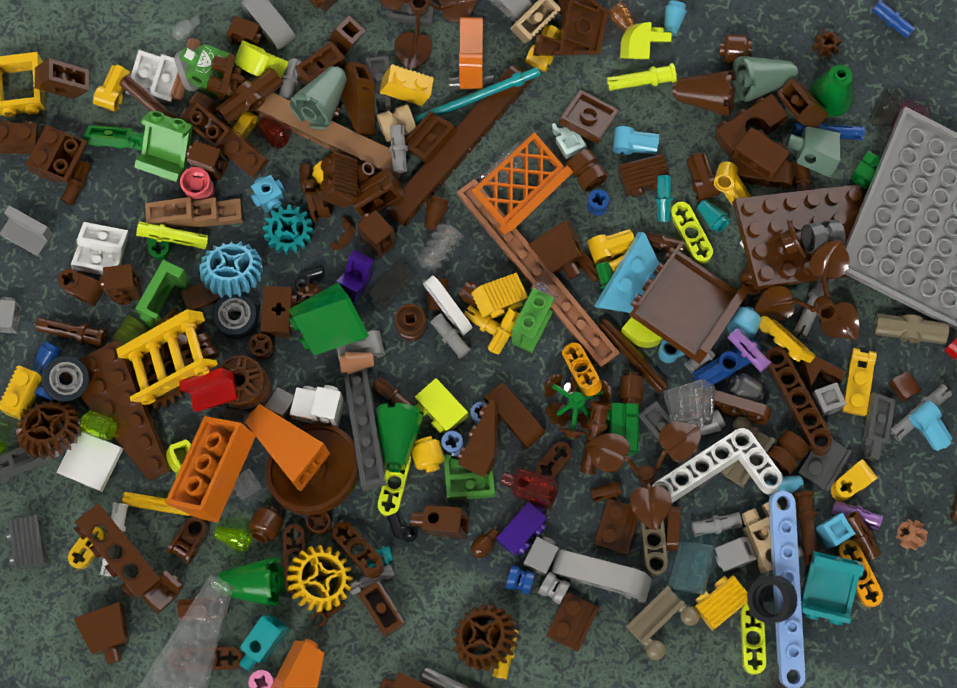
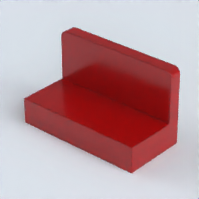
[179,368,238,412]

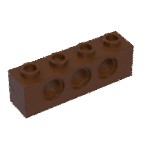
[74,503,160,598]

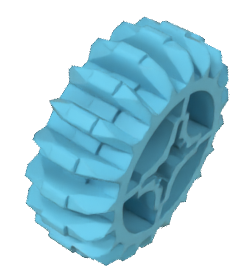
[199,240,263,299]

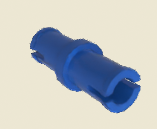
[872,0,915,39]

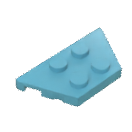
[594,232,659,313]

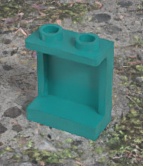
[801,551,864,625]

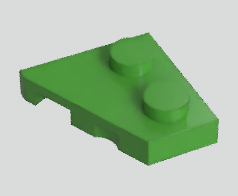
[444,454,495,501]

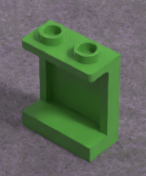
[135,111,193,182]
[135,260,191,329]
[512,288,554,354]

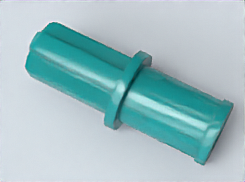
[655,175,673,222]

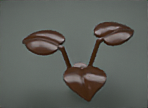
[379,0,477,70]
[753,240,860,340]
[586,422,701,530]

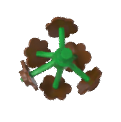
[544,374,612,440]

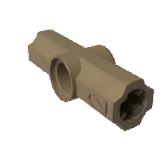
[874,314,949,345]

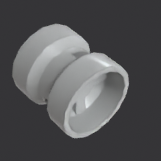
[538,572,571,605]

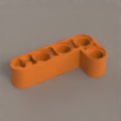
[459,17,483,89]

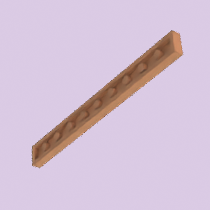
[457,179,619,369]

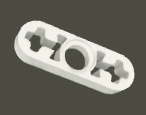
[423,275,473,336]

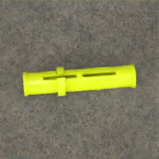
[136,221,208,250]

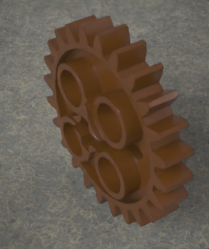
[128,342,194,410]

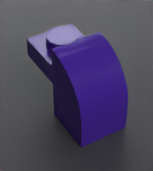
[336,250,374,306]

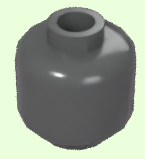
[727,373,765,403]

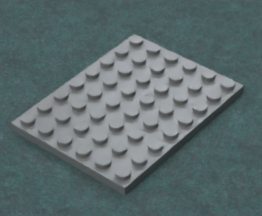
[844,106,957,331]

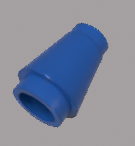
[31,341,62,376]

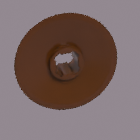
[780,219,807,258]

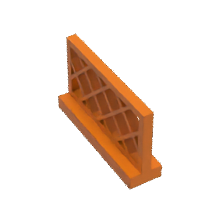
[471,132,573,234]

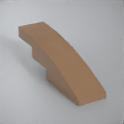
[145,197,243,227]

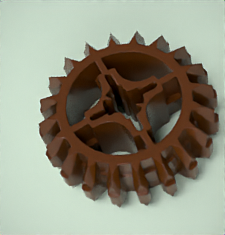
[16,399,82,460]
[453,604,519,671]

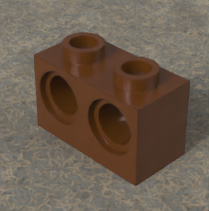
[295,41,347,86]

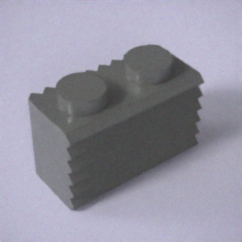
[5,515,48,571]

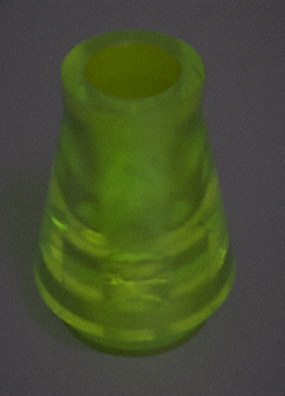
[214,525,252,552]

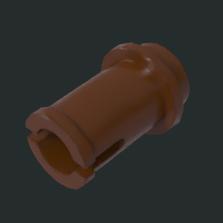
[590,480,622,503]

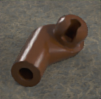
[299,164,317,192]

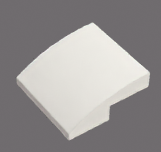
[125,50,178,103]
[71,222,129,275]
[56,431,123,492]

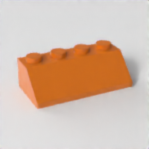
[165,416,256,523]

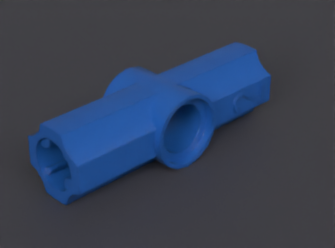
[692,338,763,391]

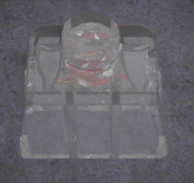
[663,379,715,431]

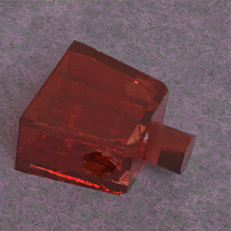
[501,468,559,511]

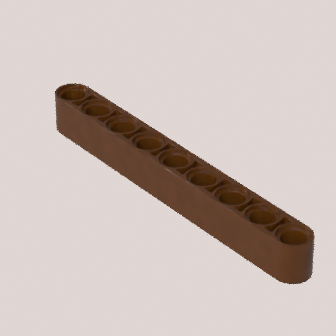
[386,65,532,226]

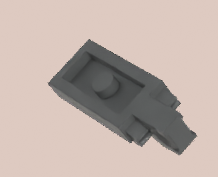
[863,393,896,461]

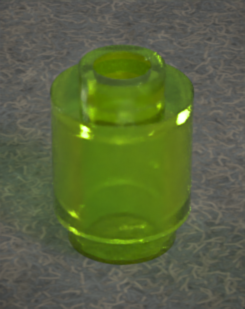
[80,411,117,440]

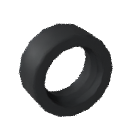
[747,575,797,624]

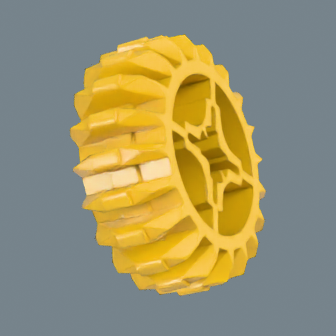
[286,545,353,612]

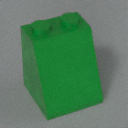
[288,283,369,355]

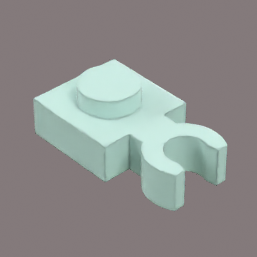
[552,123,586,159]

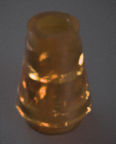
[608,2,636,33]

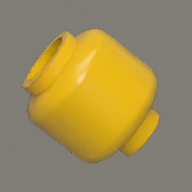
[411,436,445,473]

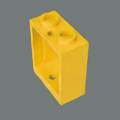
[0,52,46,117]

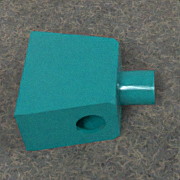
[238,615,291,671]

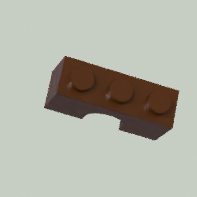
[714,94,788,157]

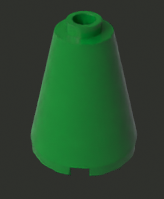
[809,65,854,117]
[376,403,424,472]
[215,557,285,607]

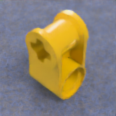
[830,459,878,501]

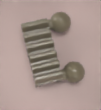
[716,416,776,488]
[626,586,700,660]

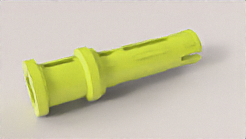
[607,63,677,92]

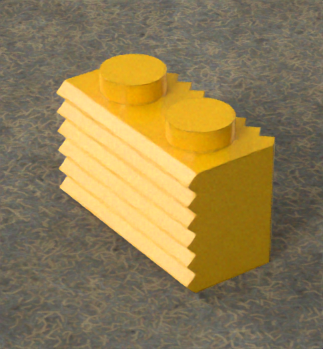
[380,64,434,106]
[471,273,528,319]
[0,366,42,420]
[695,576,748,631]

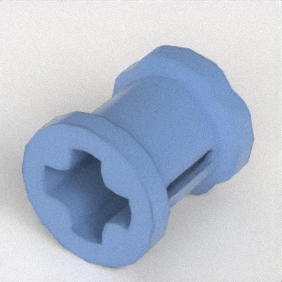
[441,431,463,456]

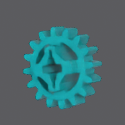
[263,205,314,255]

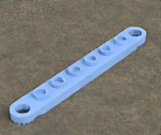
[769,491,805,688]

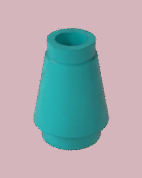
[697,199,731,233]

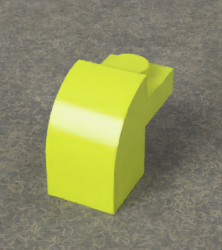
[620,22,672,59]
[235,41,288,80]
[621,317,664,348]

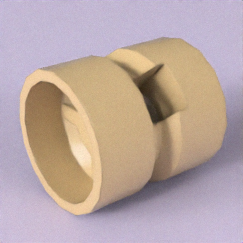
[377,104,416,142]

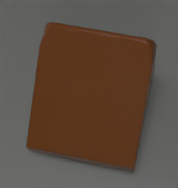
[888,371,921,403]

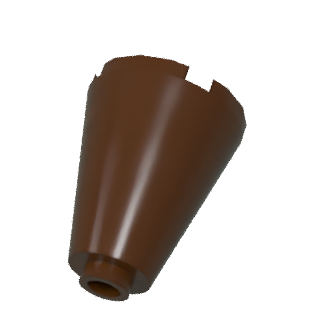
[672,70,736,116]

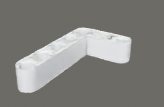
[652,428,782,503]

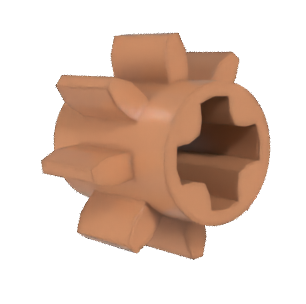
[896,519,928,550]

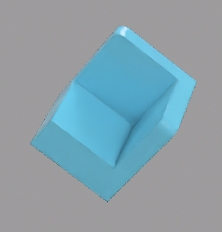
[815,513,855,549]

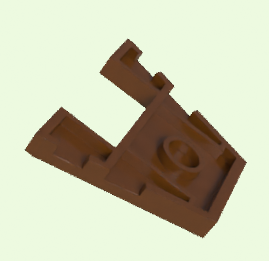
[533,0,609,56]

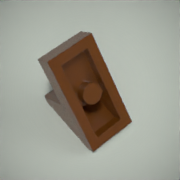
[799,356,846,390]

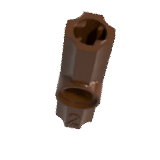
[217,68,284,125]

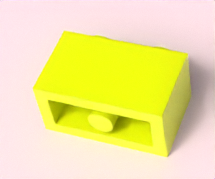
[415,378,468,433]

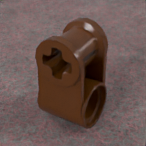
[58,269,104,307]
[167,517,210,565]

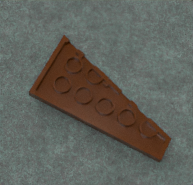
[62,340,173,481]

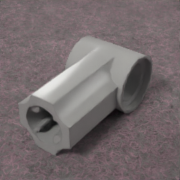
[337,331,385,361]

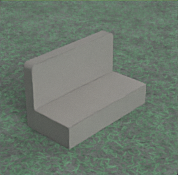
[0,206,53,256]

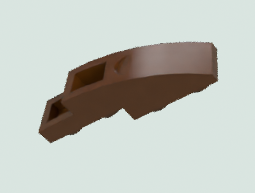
[184,103,269,179]

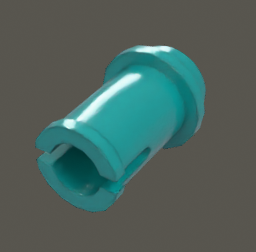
[366,546,394,567]

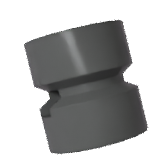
[801,219,846,254]

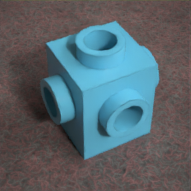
[250,175,285,213]

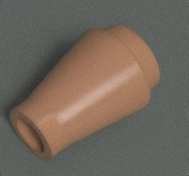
[339,351,374,375]

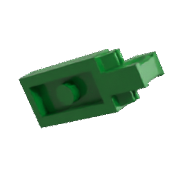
[83,125,144,150]

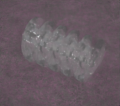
[416,224,465,275]

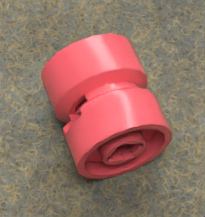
[180,167,215,201]

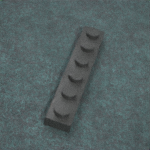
[344,368,387,491]

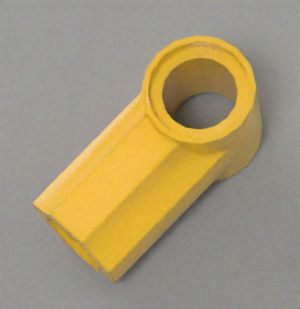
[525,25,560,72]
[93,65,131,112]
[714,161,752,206]
[587,229,634,264]

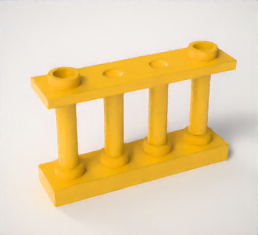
[116,309,218,405]

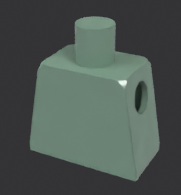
[785,127,840,178]

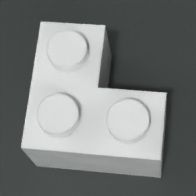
[290,385,345,427]

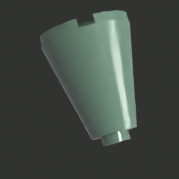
[732,56,798,101]
[289,67,347,130]

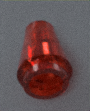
[257,118,290,149]

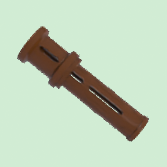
[35,317,108,349]
[580,400,612,475]
[792,491,818,566]

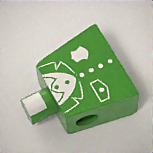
[179,44,237,98]

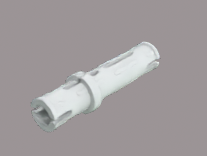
[100,503,129,577]

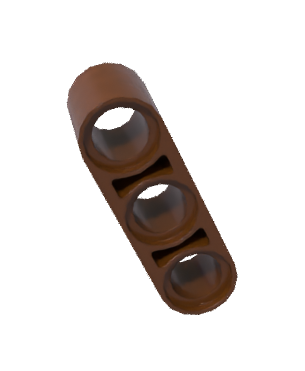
[728,154,795,189]
[483,382,545,449]

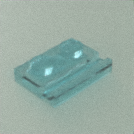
[669,541,715,595]

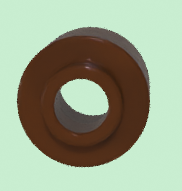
[620,372,644,407]

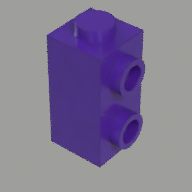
[497,502,547,557]

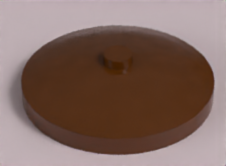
[266,423,359,515]

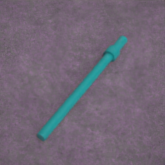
[413,67,541,125]

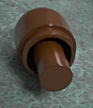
[471,528,500,558]

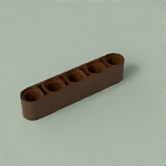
[766,347,832,456]

